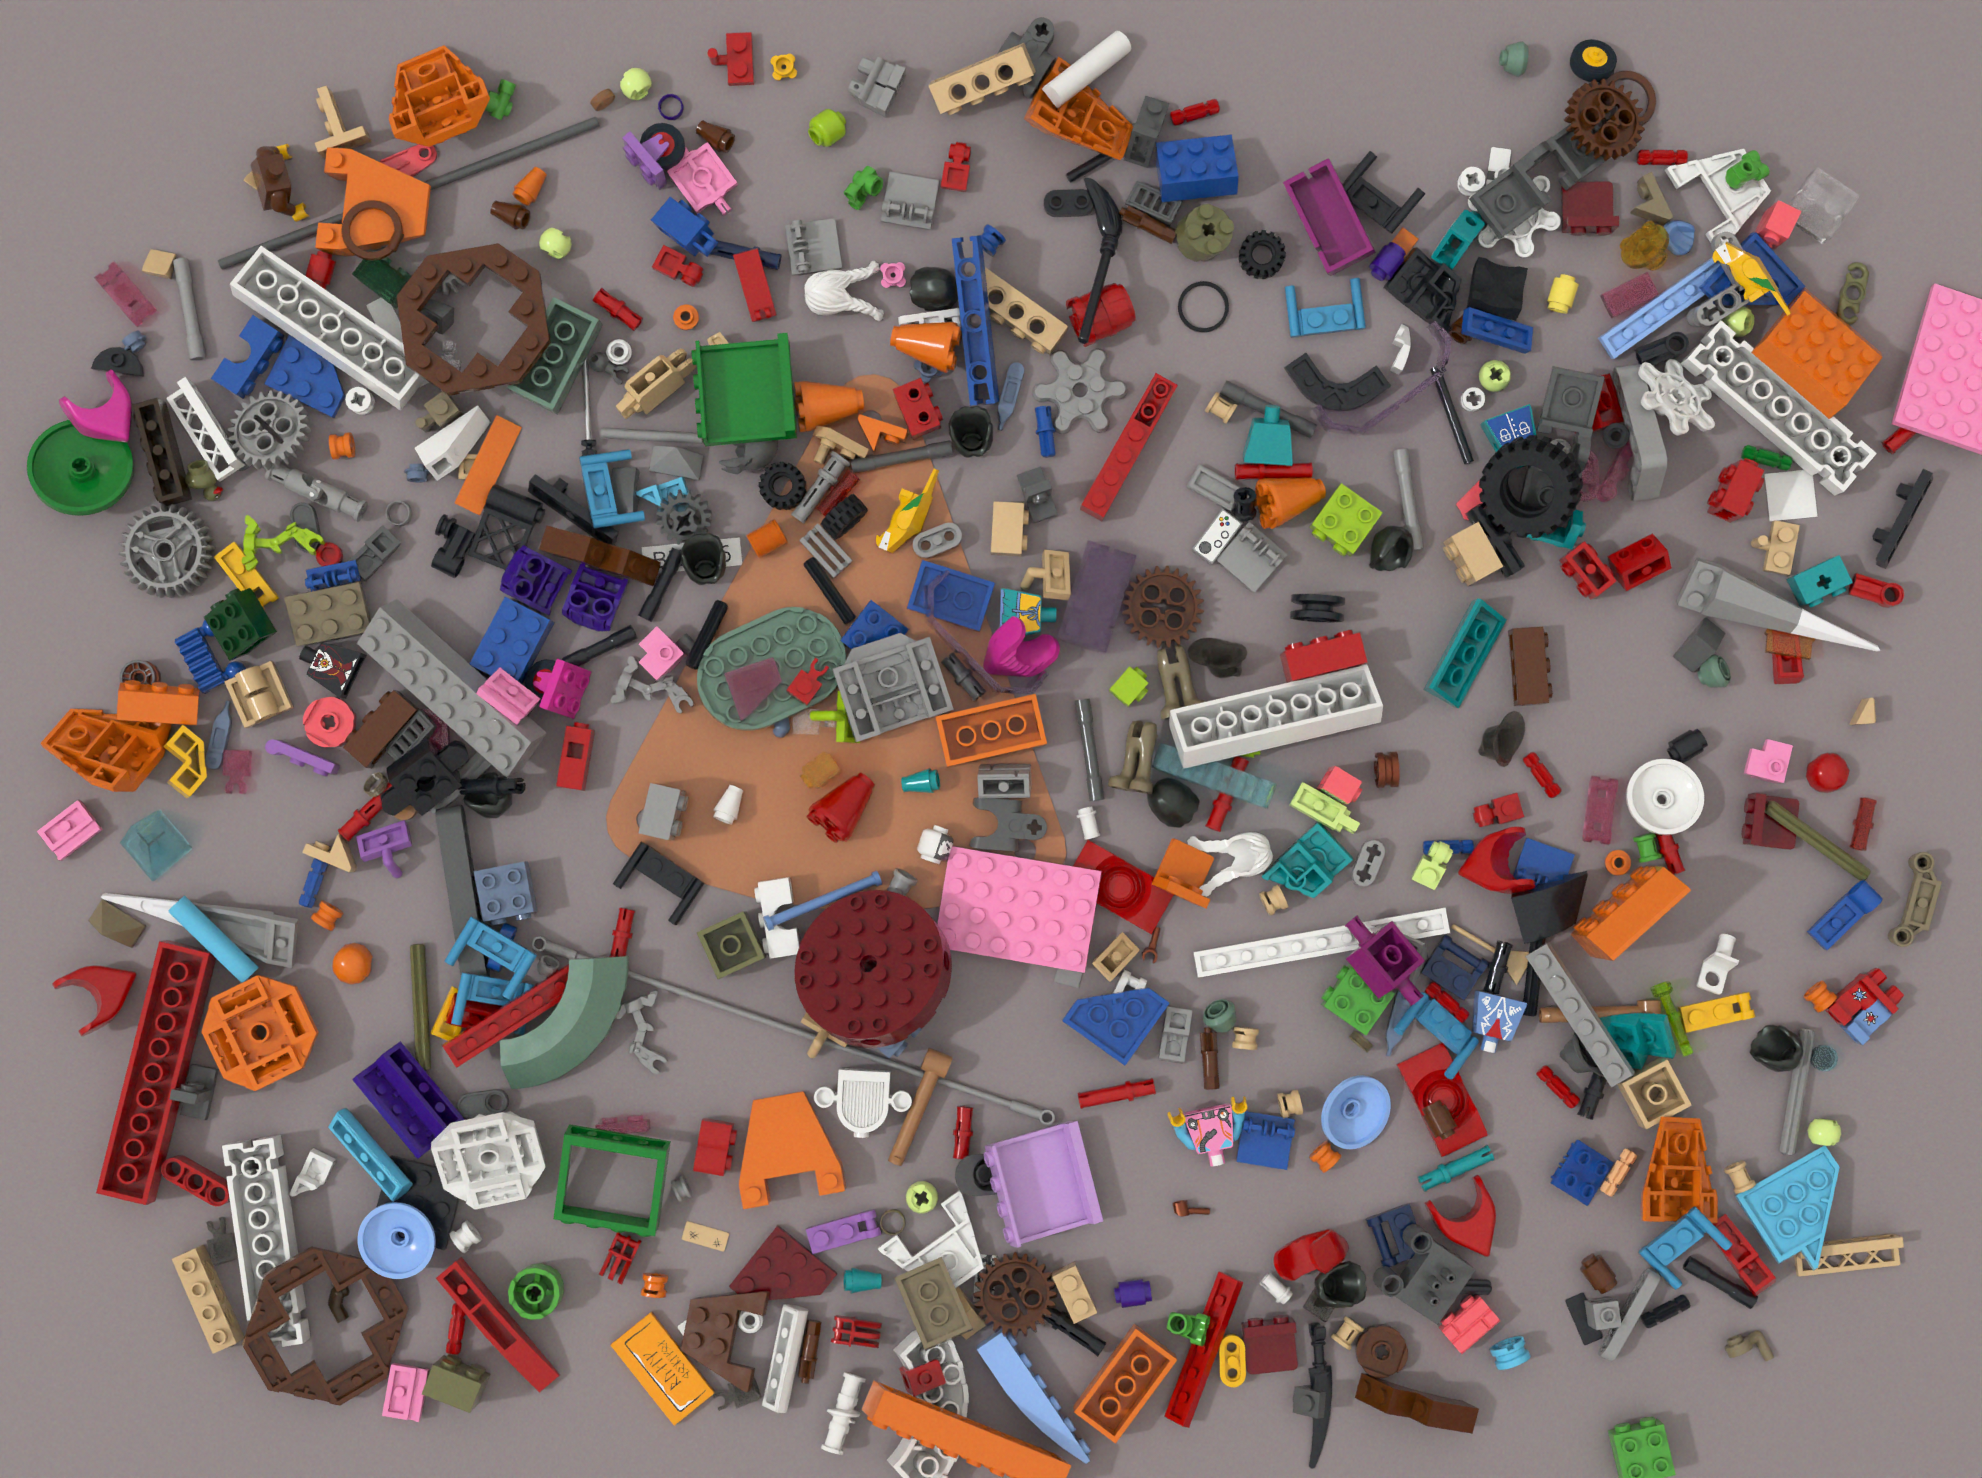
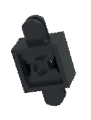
[380,738,469,816]

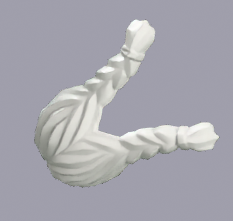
[804,261,884,321]
[1187,832,1273,897]

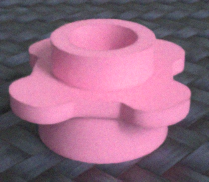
[880,262,906,288]

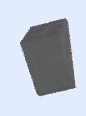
[1673,617,1726,673]

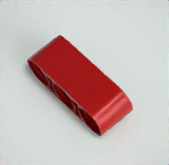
[161,1155,230,1206]

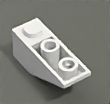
[415,405,491,481]

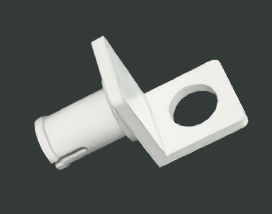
[1697,934,1739,995]

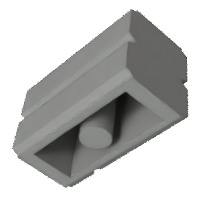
[978,764,1032,798]

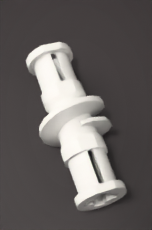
[821,1372,866,1455]

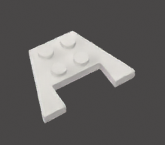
[1664,149,1771,247]
[878,1190,984,1288]

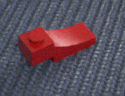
[1706,1214,1776,1297]

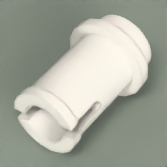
[1076,806,1101,840]
[1259,1272,1293,1305]

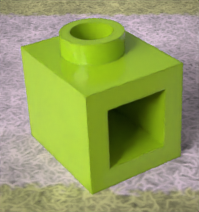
[1109,666,1148,707]

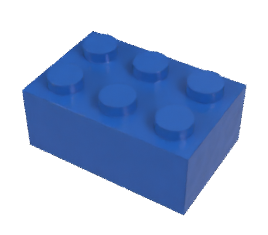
[1156,134,1239,202]
[470,597,555,684]

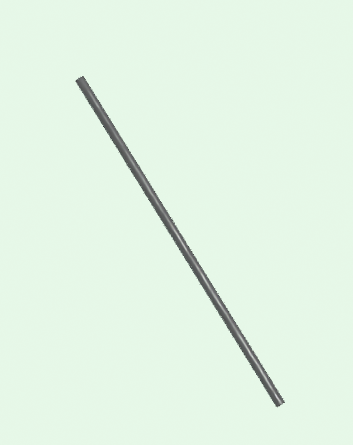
[218,117,600,269]

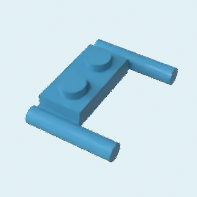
[1285,278,1366,338]
[579,449,645,528]
[445,917,537,1000]
[451,972,535,1035]
[1394,992,1479,1080]
[1638,1206,1732,1290]

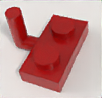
[707,32,754,86]

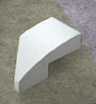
[289,1148,336,1197]

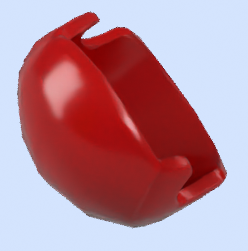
[1806,752,1850,793]

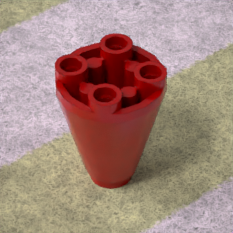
[806,773,875,843]

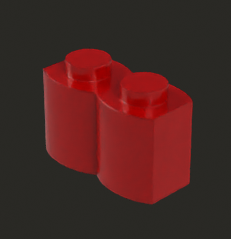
[693,1118,737,1176]

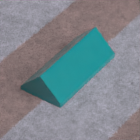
[1423,598,1507,709]

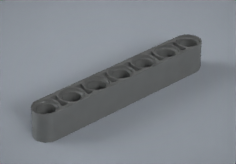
[436,805,490,977]

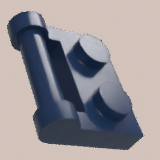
[1421,934,1489,1001]
[1366,1203,1421,1267]

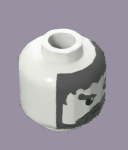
[917,825,954,864]

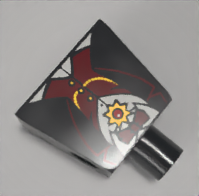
[299,642,367,699]

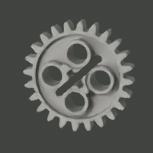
[228,390,311,470]

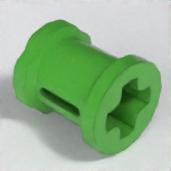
[1633,833,1662,863]

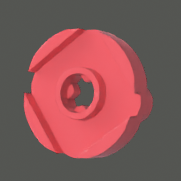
[303,697,356,748]

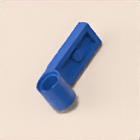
[1807,880,1883,950]

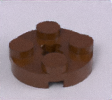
[1355,1325,1408,1378]

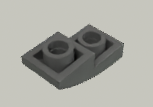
[611,467,640,514]

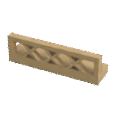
[1794,1234,1904,1277]

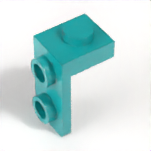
[1527,509,1586,550]

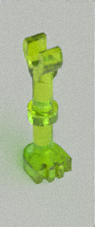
[1650,981,1693,1056]

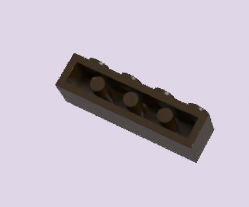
[132,398,192,506]

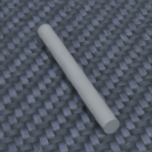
[601,428,703,443]

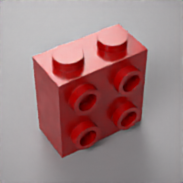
[1707,459,1764,523]

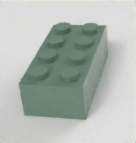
[507,297,603,415]

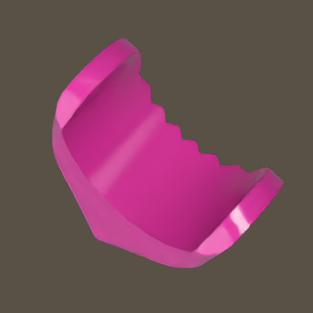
[59,369,132,442]
[983,616,1060,677]

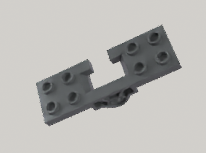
[1469,117,1610,239]
[1519,366,1605,527]

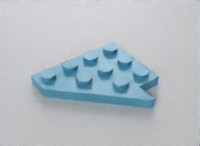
[1735,1145,1840,1271]

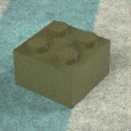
[697,911,767,979]
[422,1354,491,1413]

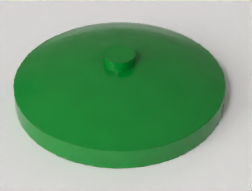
[27,420,134,516]

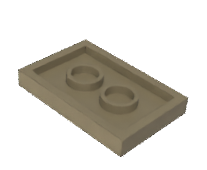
[284,581,371,646]
[895,1257,973,1351]

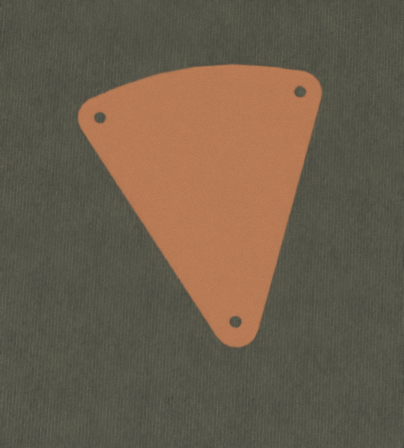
[606,374,1066,909]

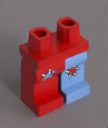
[1825,968,1904,1045]

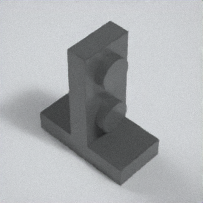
[1124,96,1170,168]
[1017,466,1058,523]
[170,1064,219,1120]

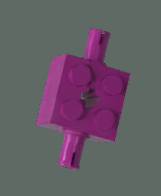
[1345,915,1425,1006]

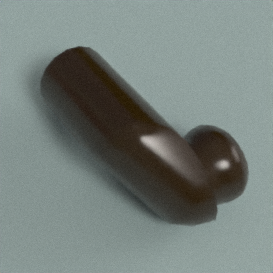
[328,1287,350,1323]

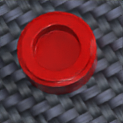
[316,542,343,566]

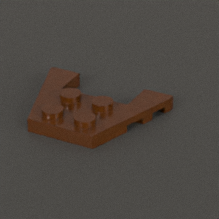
[681,1291,770,1392]

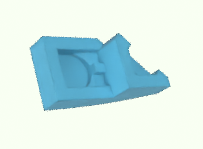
[636,477,688,507]

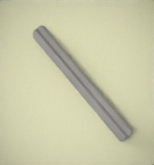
[1780,1028,1815,1155]

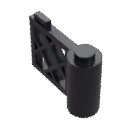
[468,484,545,570]

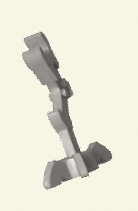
[611,656,694,714]
[615,990,667,1074]

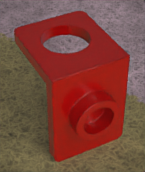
[899,1359,946,1397]

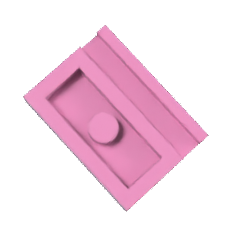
[476,668,540,725]
[37,800,103,861]
[382,1363,430,1422]

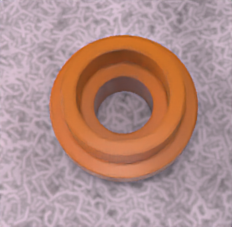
[673,304,699,330]
[1605,850,1631,875]

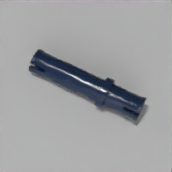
[710,240,782,270]

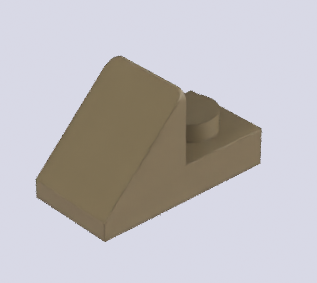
[1630,172,1674,225]

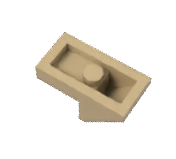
[302,834,357,872]
[1092,932,1140,982]

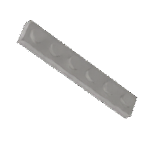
[1525,942,1635,1087]

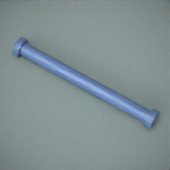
[763,871,882,931]

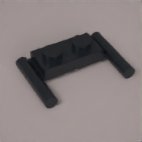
[1343,151,1425,234]
[613,841,705,926]

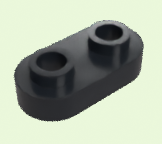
[1043,189,1094,217]

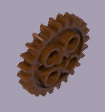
[1564,79,1645,161]
[1121,566,1204,649]
[973,1252,1057,1338]

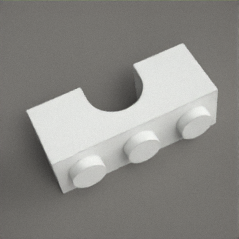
[754,877,801,959]

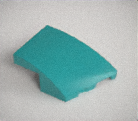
[1261,822,1353,898]
[1600,1013,1676,1069]

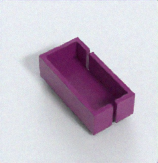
[1283,158,1376,276]

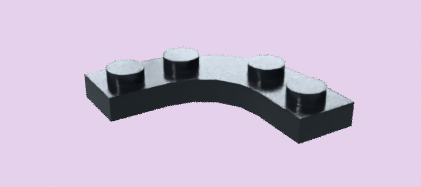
[1284,353,1391,411]

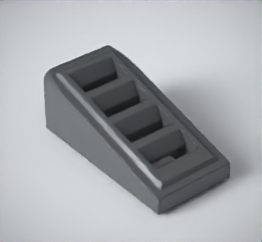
[1125,181,1182,226]
[420,299,454,334]
[386,710,437,761]

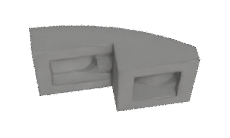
[1158,1006,1192,1064]

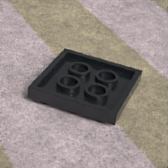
[377,1155,459,1250]

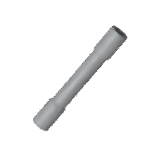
[173,258,205,361]
[1393,449,1424,551]

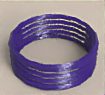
[658,94,684,120]

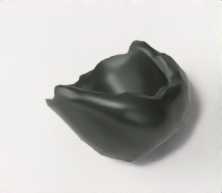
[909,267,958,311]
[948,406,993,458]
[1369,526,1413,571]
[680,533,726,585]
[463,772,512,818]
[1147,778,1200,828]
[1750,1025,1804,1072]
[1314,1261,1367,1308]

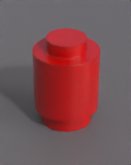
[305,251,336,290]

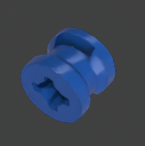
[981,224,1006,256]

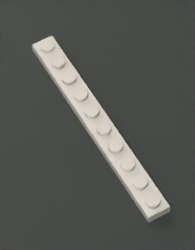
[1193,908,1450,978]

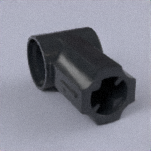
[1635,332,1689,366]
[431,524,475,578]

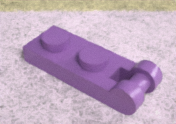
[265,739,340,777]
[806,1209,882,1254]

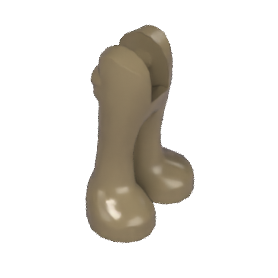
[1157,645,1206,720]
[1108,721,1158,794]

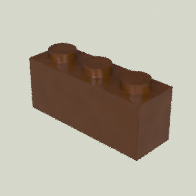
[1508,626,1553,706]
[343,690,420,769]

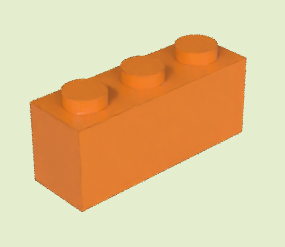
[117,680,200,725]

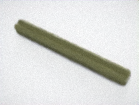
[1765,801,1871,881]
[410,944,431,1071]

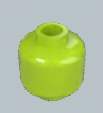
[808,109,846,147]

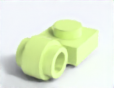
[1412,841,1453,890]

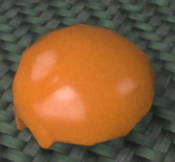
[332,943,372,985]

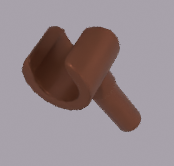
[1142,927,1161,964]
[1173,1200,1210,1217]

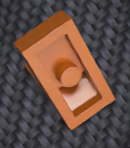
[858,414,908,454]

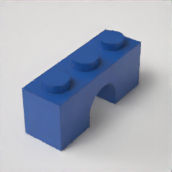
[211,315,284,399]

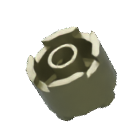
[1175,204,1234,262]

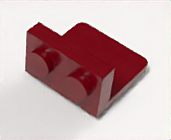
[1561,181,1619,236]
[1741,793,1800,850]
[1241,1315,1298,1374]

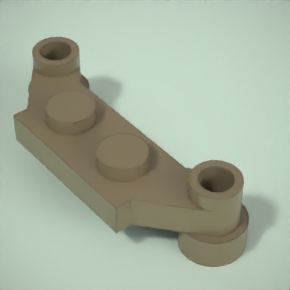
[1888,852,1942,947]

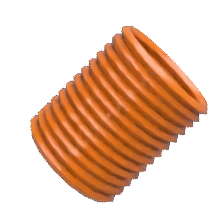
[746,519,788,558]

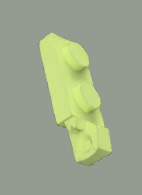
[1289,782,1360,834]

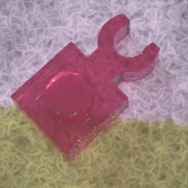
[223,750,252,794]

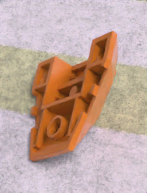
[389,45,490,147]
[1024,56,1133,160]
[41,709,172,792]
[1641,1117,1718,1223]

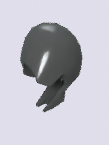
[719,440,778,475]

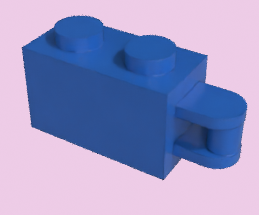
[651,197,719,257]

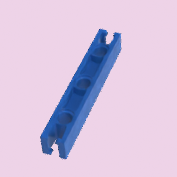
[952,235,999,406]

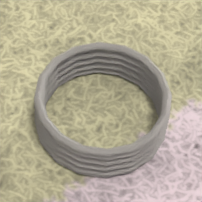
[385,501,412,526]

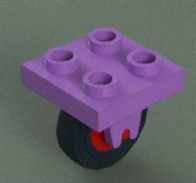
[622,123,685,190]

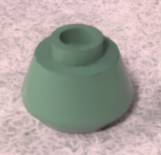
[1499,41,1529,77]
[1698,654,1731,688]
[1203,999,1236,1032]

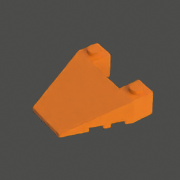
[315,147,431,256]
[739,1091,846,1209]

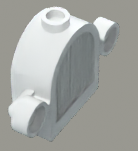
[814,1068,912,1138]

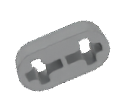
[1351,840,1385,886]

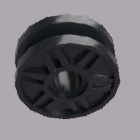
[1290,594,1345,623]

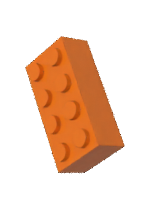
[936,694,1047,768]
[1073,1323,1177,1444]

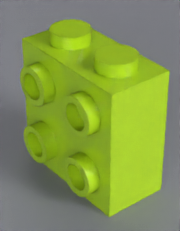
[1309,483,1383,557]

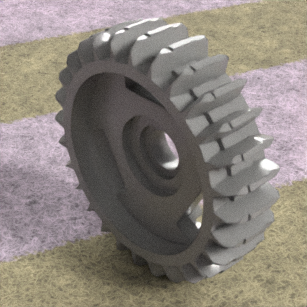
[118,504,216,598]

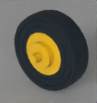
[1570,39,1617,82]

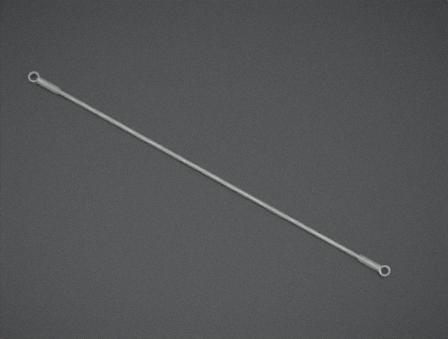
[532,936,1055,1125]

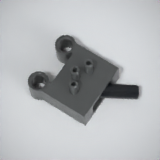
[1373,1224,1492,1325]

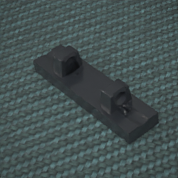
[1872,469,1933,569]
[528,474,618,545]

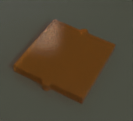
[1764,629,1815,660]

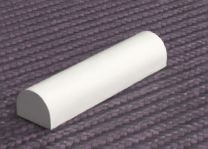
[1042,31,1131,109]
[762,1304,809,1413]

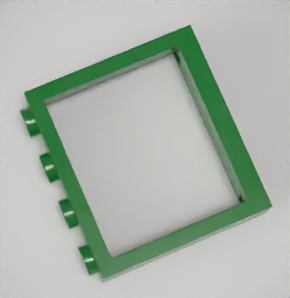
[553,1124,671,1237]

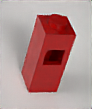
[556,722,595,791]

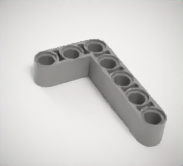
[1613,364,1667,501]

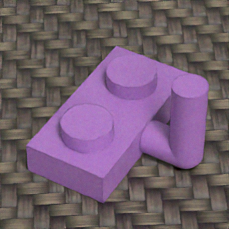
[356,820,412,878]

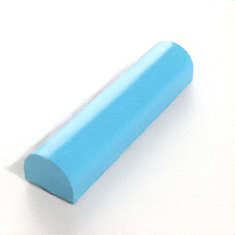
[168,896,259,983]
[328,1108,413,1202]

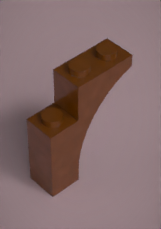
[539,525,661,586]
[1355,1373,1479,1434]

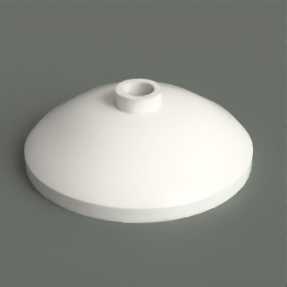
[1626,759,1704,835]

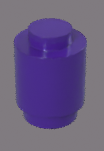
[1369,242,1406,281]
[1114,1279,1152,1308]

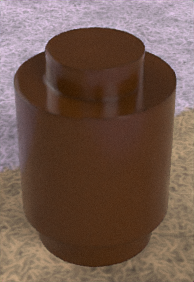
[1422,1100,1457,1140]
[1580,1254,1618,1294]

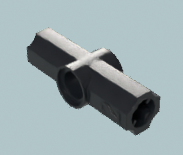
[1465,502,1525,578]

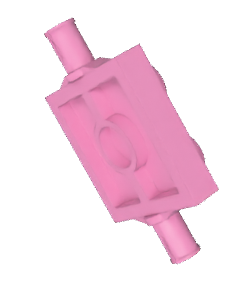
[667,142,738,216]

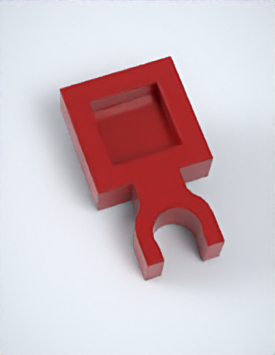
[786,658,829,706]

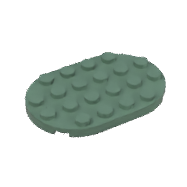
[697,607,846,731]

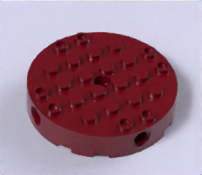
[794,890,952,1048]

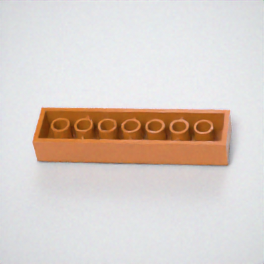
[861,1380,1071,1478]

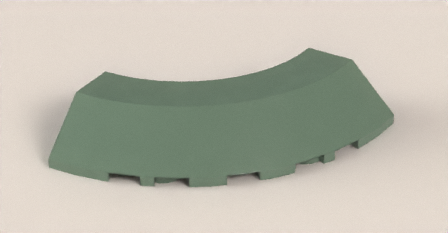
[500,956,629,1089]

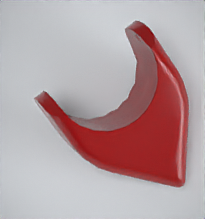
[1458,827,1535,894]
[52,965,137,1037]
[1425,1175,1496,1257]
[1274,1229,1349,1281]

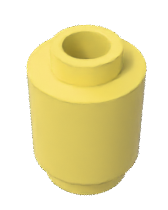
[1547,274,1579,314]

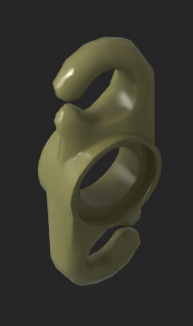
[1836,262,1869,325]

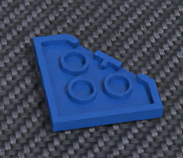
[1699,232,1806,305]
[264,334,345,418]
[1062,987,1170,1066]

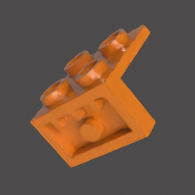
[1152,838,1214,909]

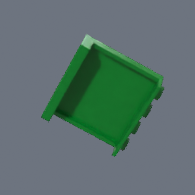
[691,333,797,447]

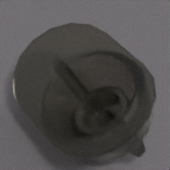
[1188,638,1247,678]
[1478,711,1525,767]

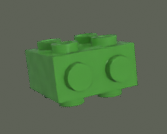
[1321,963,1396,1035]
[1608,1417,1676,1478]

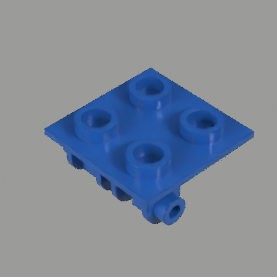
[305,560,366,600]
[840,600,909,649]
[1513,838,1575,890]
[1236,1111,1295,1170]
[1550,1140,1614,1206]

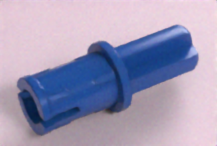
[1035,406,1056,458]

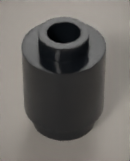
[1667,729,1708,763]

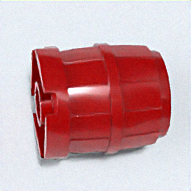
[1066,283,1136,347]

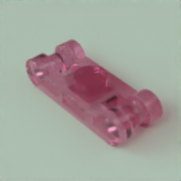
[94,261,157,327]
[1596,441,1633,502]
[1583,776,1618,845]

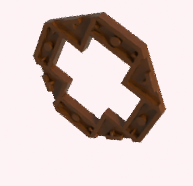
[397,243,551,396]
[242,1246,408,1406]

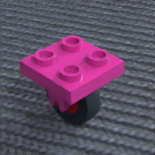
[525,659,591,719]

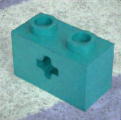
[1786,555,1853,608]

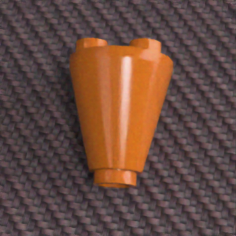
[890,322,962,373]
[794,381,864,432]
[1254,478,1326,529]

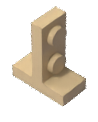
[315,86,371,158]

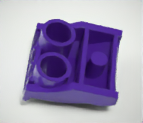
[500,545,572,615]
[562,563,629,631]

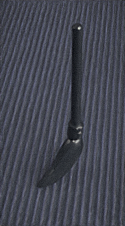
[1078,178,1122,344]

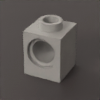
[1584,1297,1622,1330]

